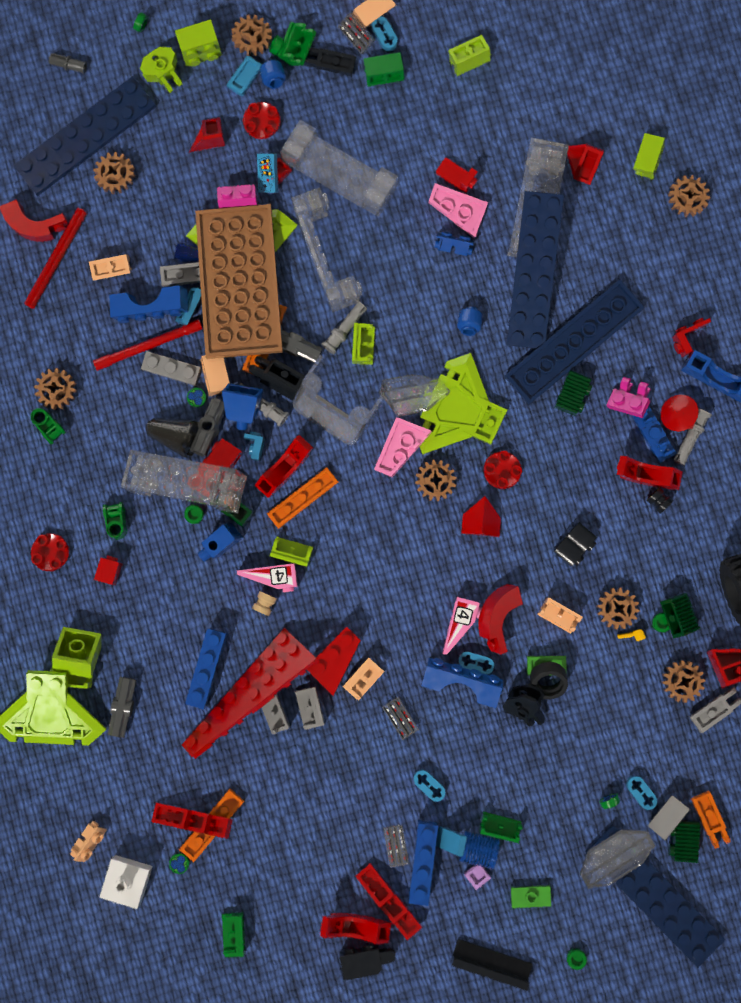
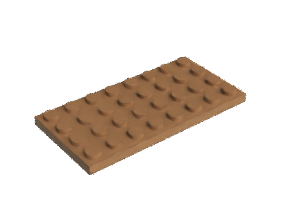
[195,204,283,359]

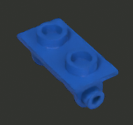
[434,231,474,256]

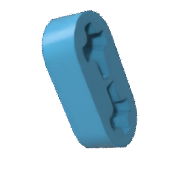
[372,16,397,52]
[458,652,494,674]
[413,769,445,802]
[626,775,657,810]

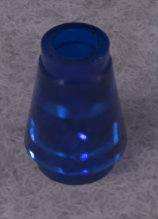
[174,243,199,261]

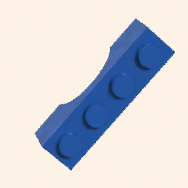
[109,285,188,323]
[681,350,741,403]
[185,628,228,709]
[421,658,503,708]
[408,820,438,906]

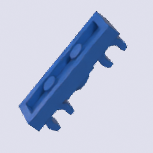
[631,406,677,463]

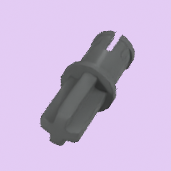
[49,53,87,74]

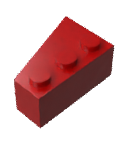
[188,438,243,500]
[306,627,361,696]
[707,649,741,689]

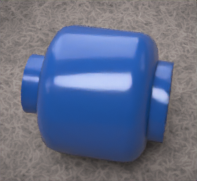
[260,59,286,89]
[457,306,483,336]

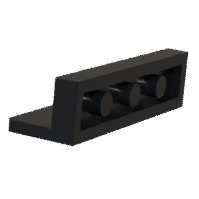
[451,939,532,991]

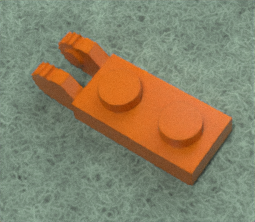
[691,791,730,849]

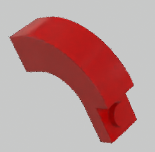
[0,200,69,242]
[255,435,313,498]
[617,456,683,490]
[478,584,523,655]
[320,913,391,944]

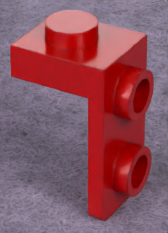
[436,158,478,194]
[672,318,711,358]

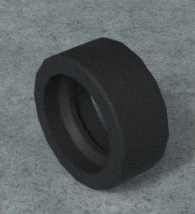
[530,662,568,699]

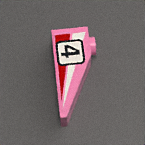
[237,564,298,593]
[442,597,482,655]

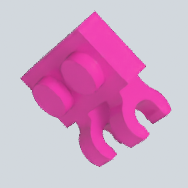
[606,377,650,418]

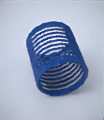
[459,831,500,869]

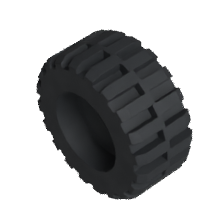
[719,554,741,627]

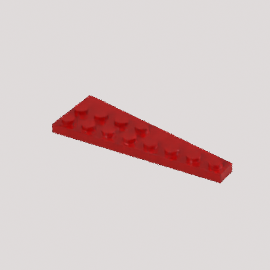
[182,628,319,759]

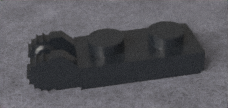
[304,47,356,76]

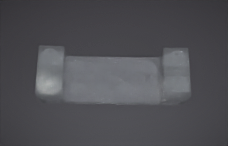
[281,120,398,217]
[507,138,569,258]
[291,187,362,312]
[121,450,247,514]

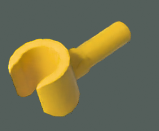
[617,629,646,642]

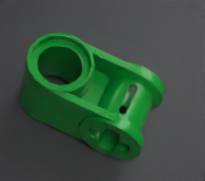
[30,408,66,445]
[103,502,127,540]

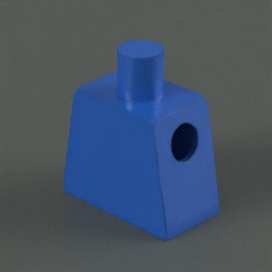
[222,383,263,430]
[198,523,244,562]

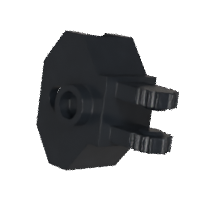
[502,684,545,726]

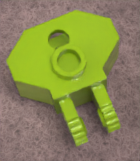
[140,47,182,93]

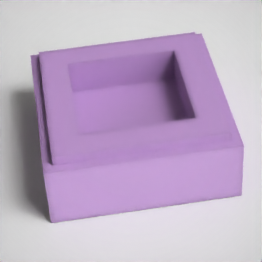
[464,865,491,890]

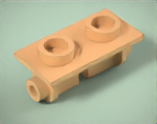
[70,821,107,862]

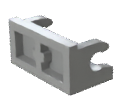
[295,686,325,730]
[261,694,290,734]
[648,795,690,841]

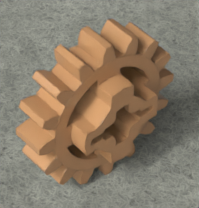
[232,15,272,56]
[93,152,135,194]
[668,175,710,217]
[34,368,77,410]
[415,460,457,502]
[596,588,640,630]
[661,660,705,703]

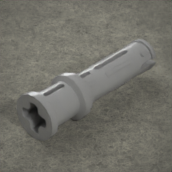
[321,301,367,354]
[239,383,289,427]
[673,408,712,466]

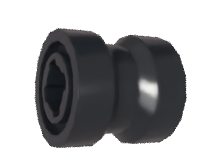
[647,487,674,514]

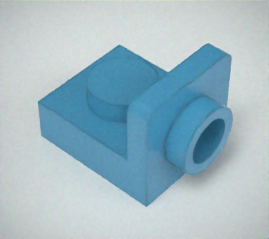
[244,431,265,462]

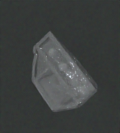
[379,374,450,417]
[580,830,655,889]

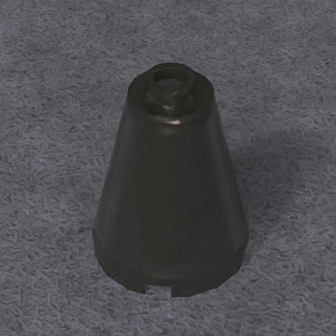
[146,418,199,458]

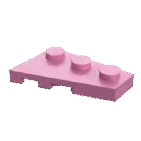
[428,183,488,239]
[374,417,432,478]

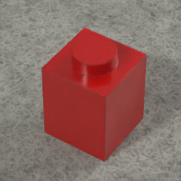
[94,555,122,586]

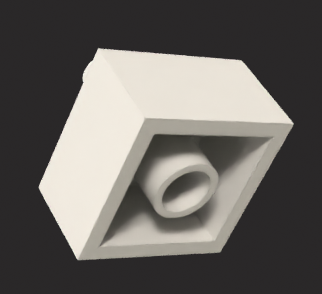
[99,855,153,909]

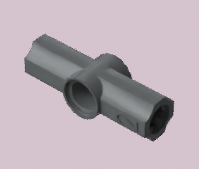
[281,329,323,364]
[190,398,225,457]
[108,677,137,738]

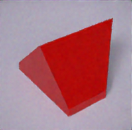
[189,117,225,152]
[565,144,604,185]
[461,496,501,537]

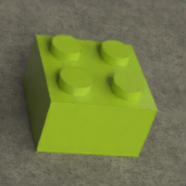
[175,19,222,67]
[52,627,102,678]

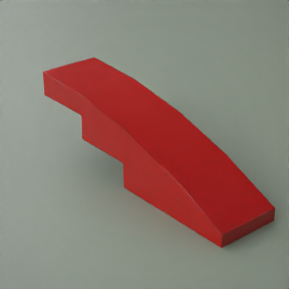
[151,803,233,839]
[356,863,423,940]

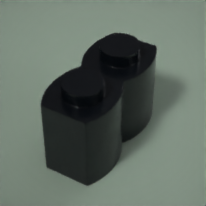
[553,522,597,567]

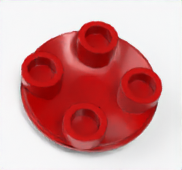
[243,102,280,139]
[660,395,699,432]
[483,451,522,489]
[31,533,69,571]

